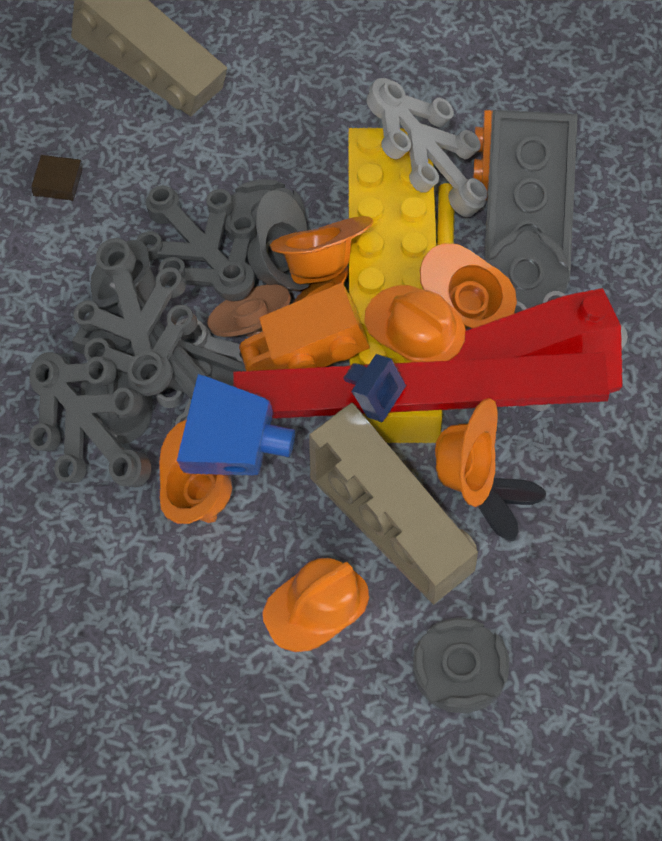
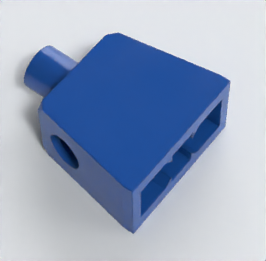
[177,374,295,475]

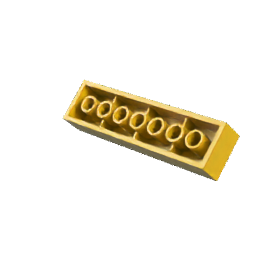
[348,128,442,443]

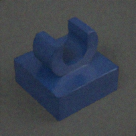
[343,354,406,422]

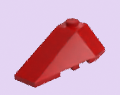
[451,288,622,393]

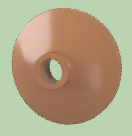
[207,284,291,337]

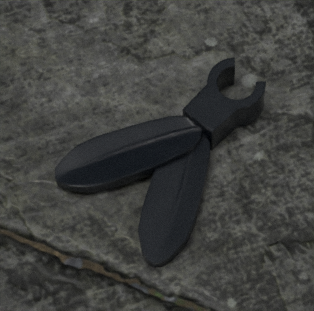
[478,478,546,541]

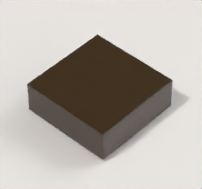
[31,155,83,201]

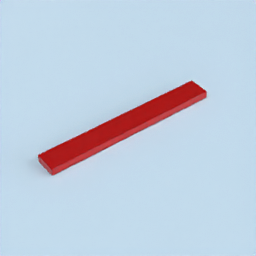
[233,352,609,419]

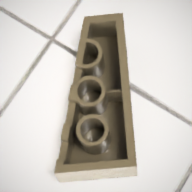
[71,0,227,116]
[309,403,478,605]

